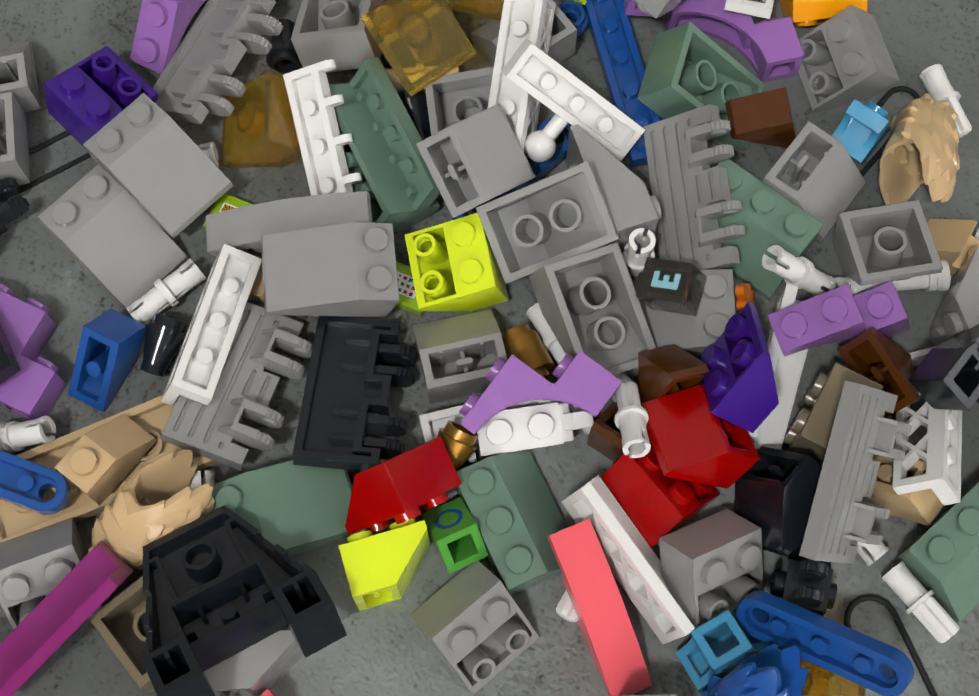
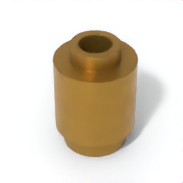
[502,324,554,380]

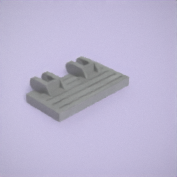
[153,0,283,124]
[643,104,746,275]
[161,302,313,471]
[799,380,912,564]

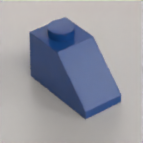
[68,309,146,412]

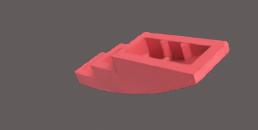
[547,519,653,696]

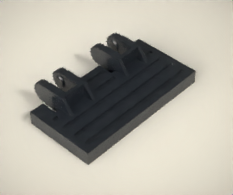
[292,316,418,471]

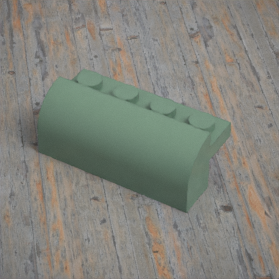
[329,57,440,233]

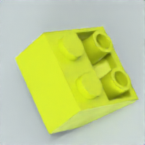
[405,213,509,312]
[338,518,430,611]

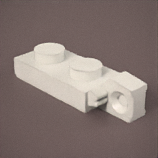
[476,402,594,457]

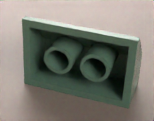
[717,159,824,301]
[455,449,568,597]
[894,479,979,623]

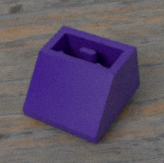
[44,46,158,149]
[700,302,779,433]

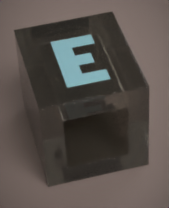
[636,257,707,316]

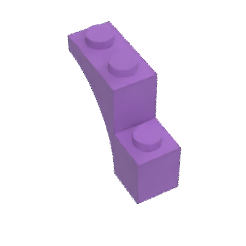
[130,0,206,74]
[664,0,804,82]
[768,281,910,357]
[0,284,67,420]
[459,350,622,434]

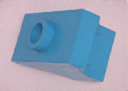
[832,99,891,165]
[675,609,770,694]

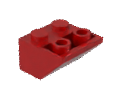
[641,384,760,489]
[345,436,461,535]
[600,439,720,548]

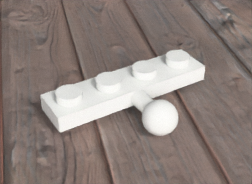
[501,38,645,162]

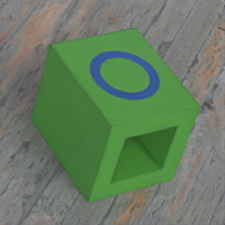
[422,496,489,574]

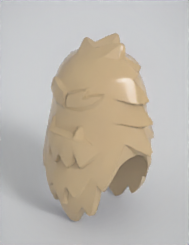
[878,93,960,205]
[88,449,215,570]

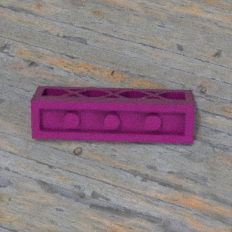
[0,540,134,696]

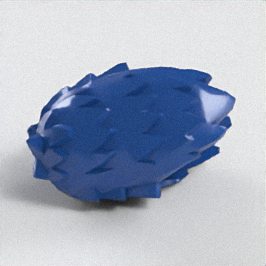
[701,643,809,696]

